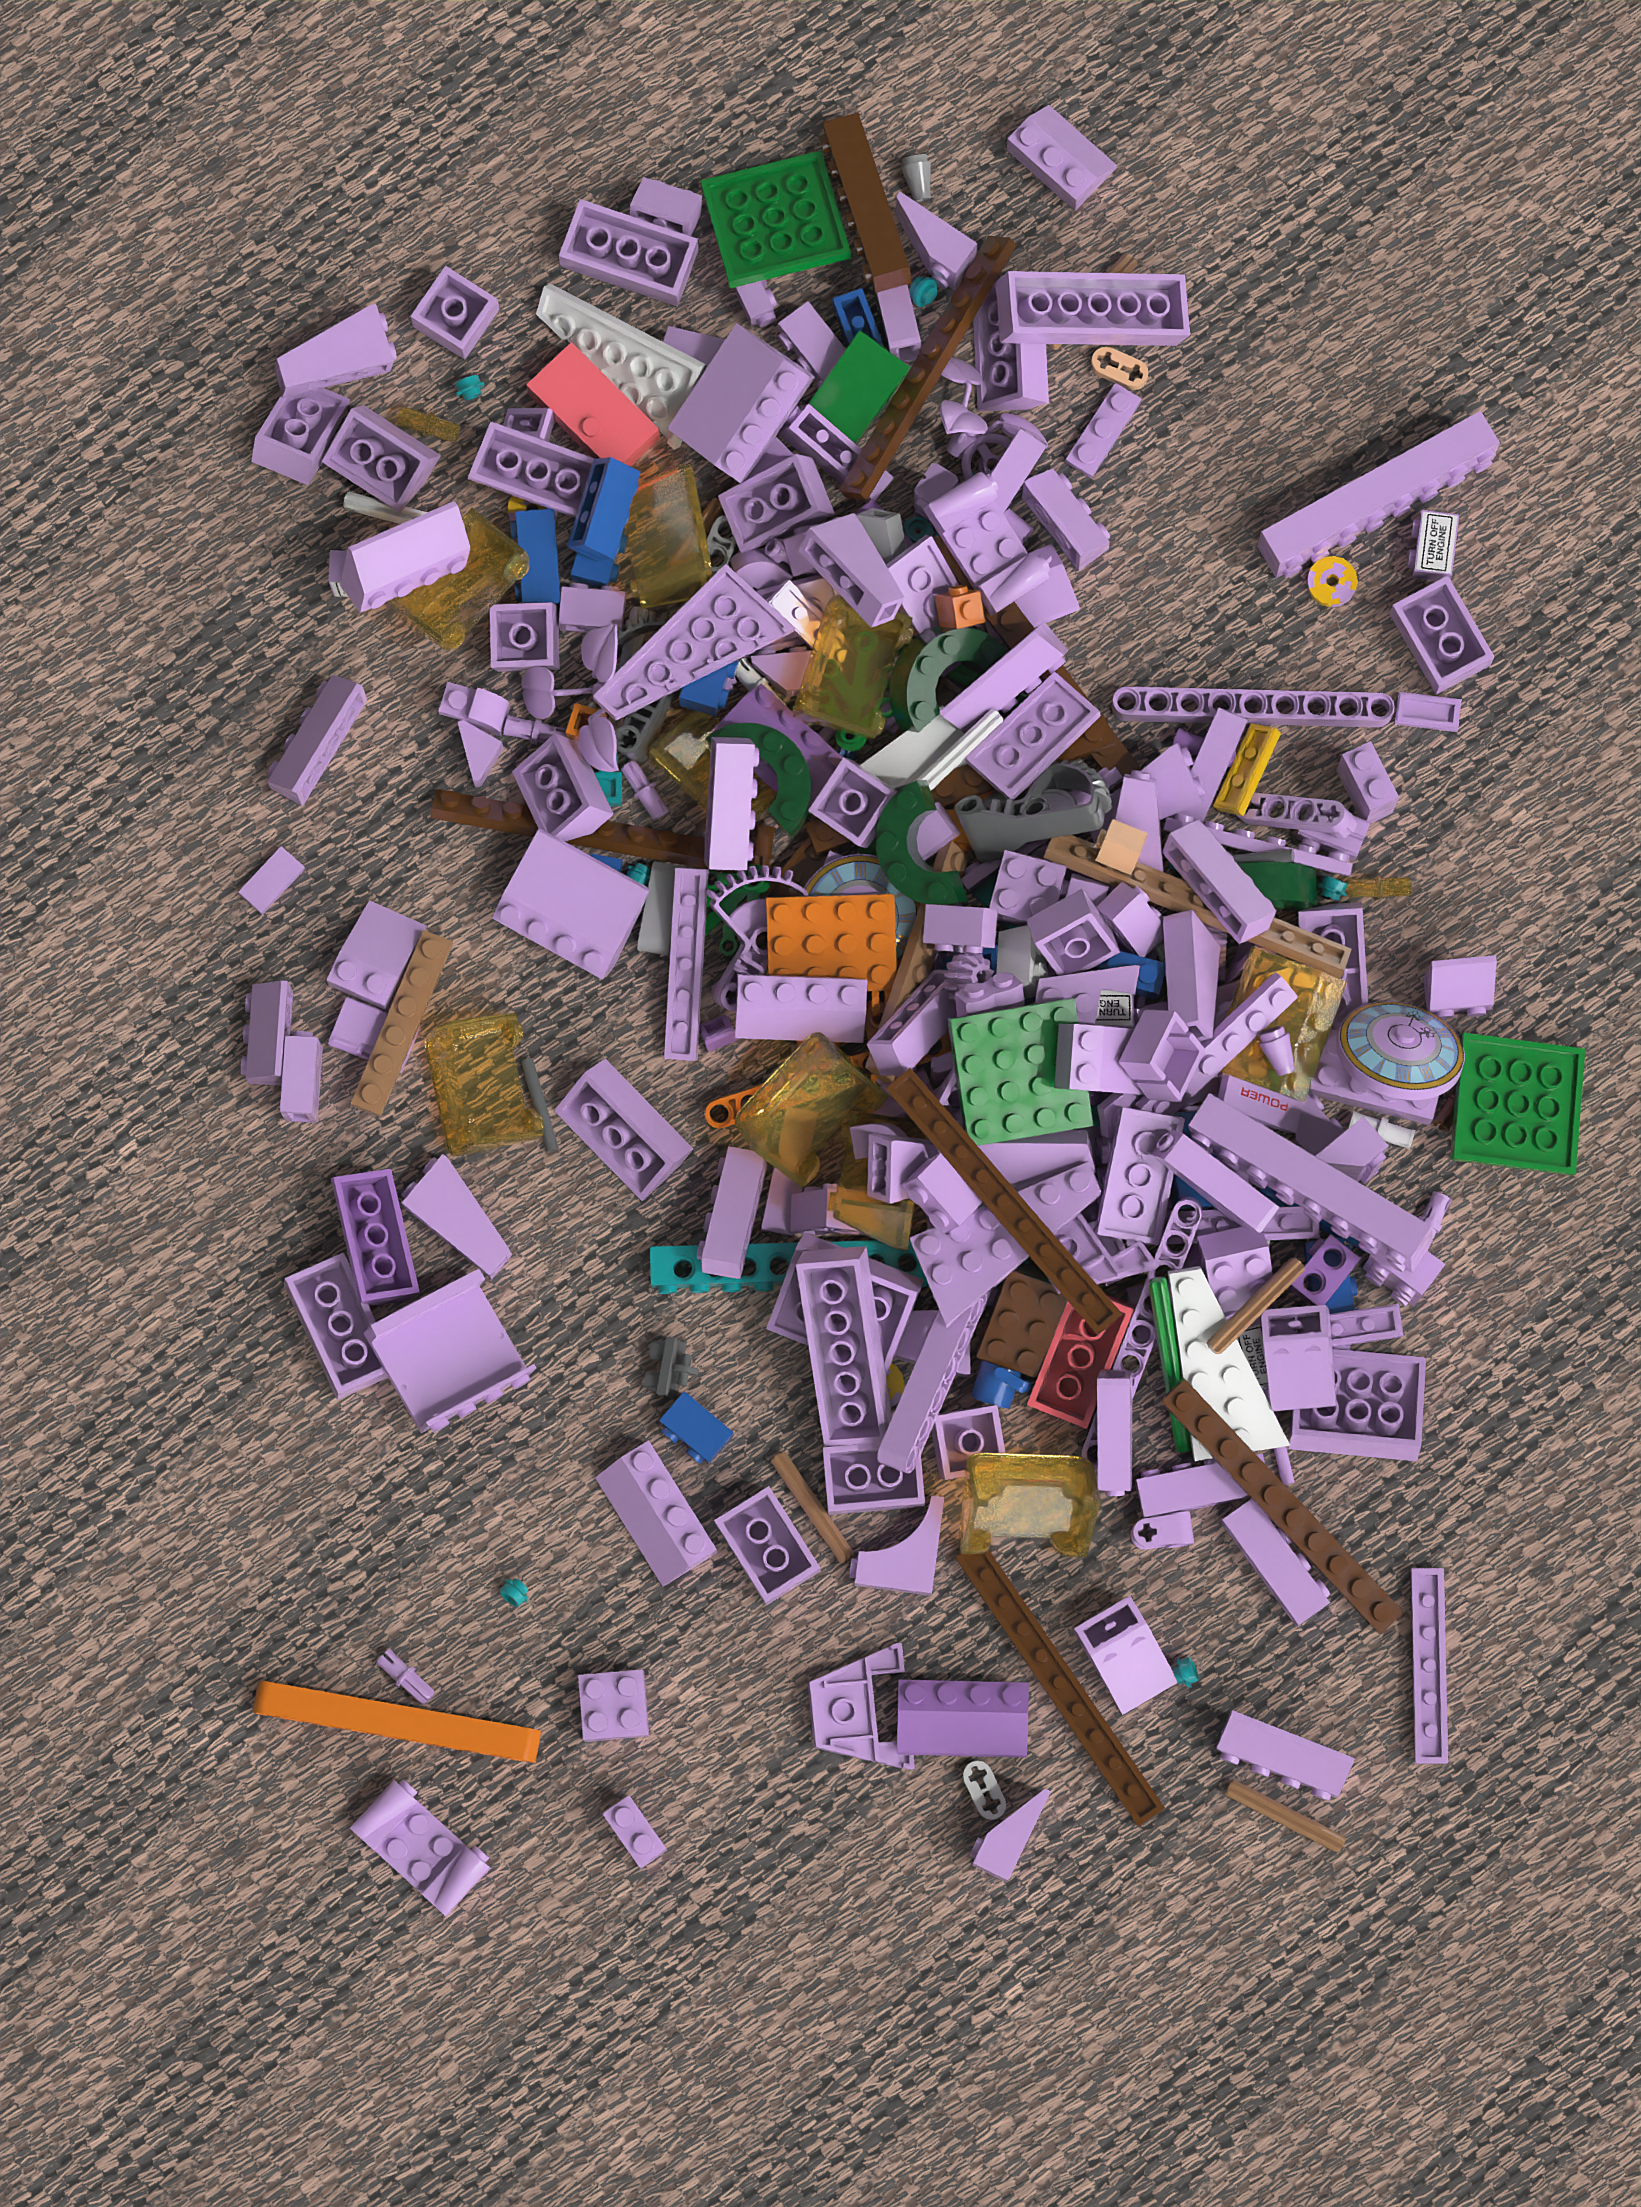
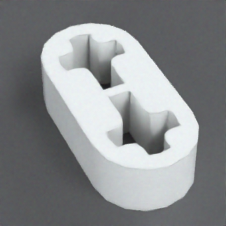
[963,1761,1006,1820]

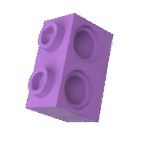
[1288,1234,1361,1306]

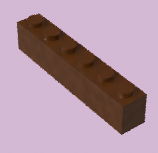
[819,112,911,293]

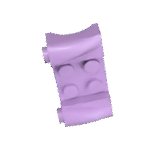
[923,472,1050,616]
[350,1779,491,1917]

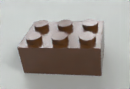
[977,1263,1067,1378]

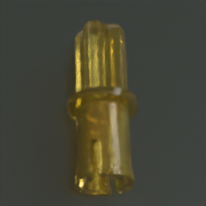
[397,406,460,442]
[1348,875,1412,900]

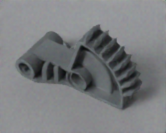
[615,613,677,763]
[955,760,1113,862]

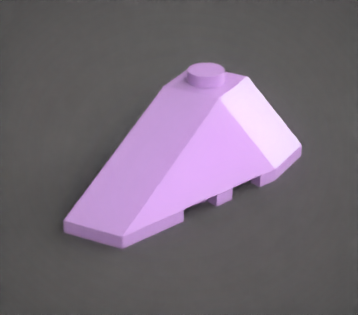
[1298,902,1368,1031]

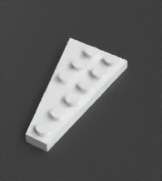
[536,284,706,450]
[1167,1266,1290,1461]

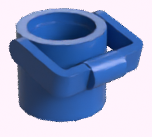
[971,1359,1031,1409]

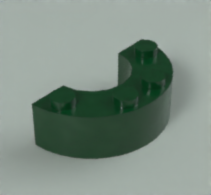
[889,626,1007,733]
[705,723,812,839]
[876,780,968,905]
[1237,862,1318,915]

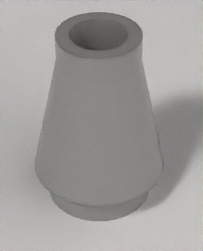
[900,154,931,202]

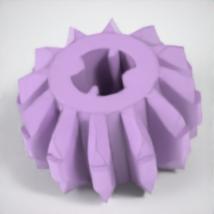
[943,953,994,1003]

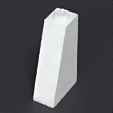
[860,705,967,790]

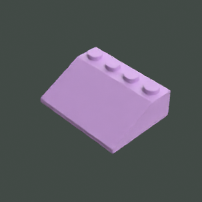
[667,323,815,483]
[492,828,651,980]
[766,1232,924,1375]
[1289,1349,1426,1461]

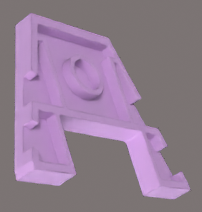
[1034,965,1140,1025]
[1046,1173,1157,1294]
[808,1643,915,1770]

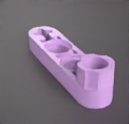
[1237,793,1357,839]

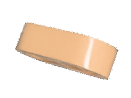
[1091,347,1148,390]

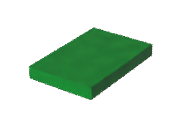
[809,331,912,445]

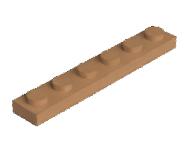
[351,930,453,1117]

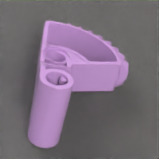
[706,865,808,1012]

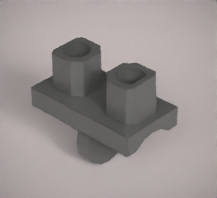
[644,1337,699,1400]

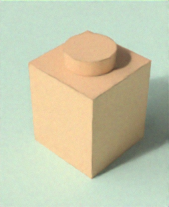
[1095,819,1148,875]

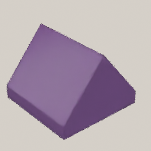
[699,1015,737,1052]

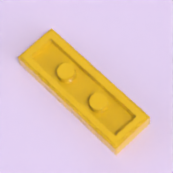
[1213,723,1281,816]

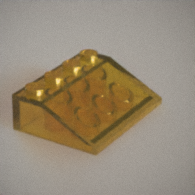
[1219,947,1347,1103]

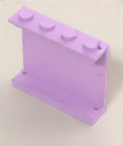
[363,1269,536,1433]

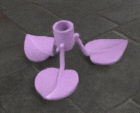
[940,357,1048,459]
[521,624,619,772]

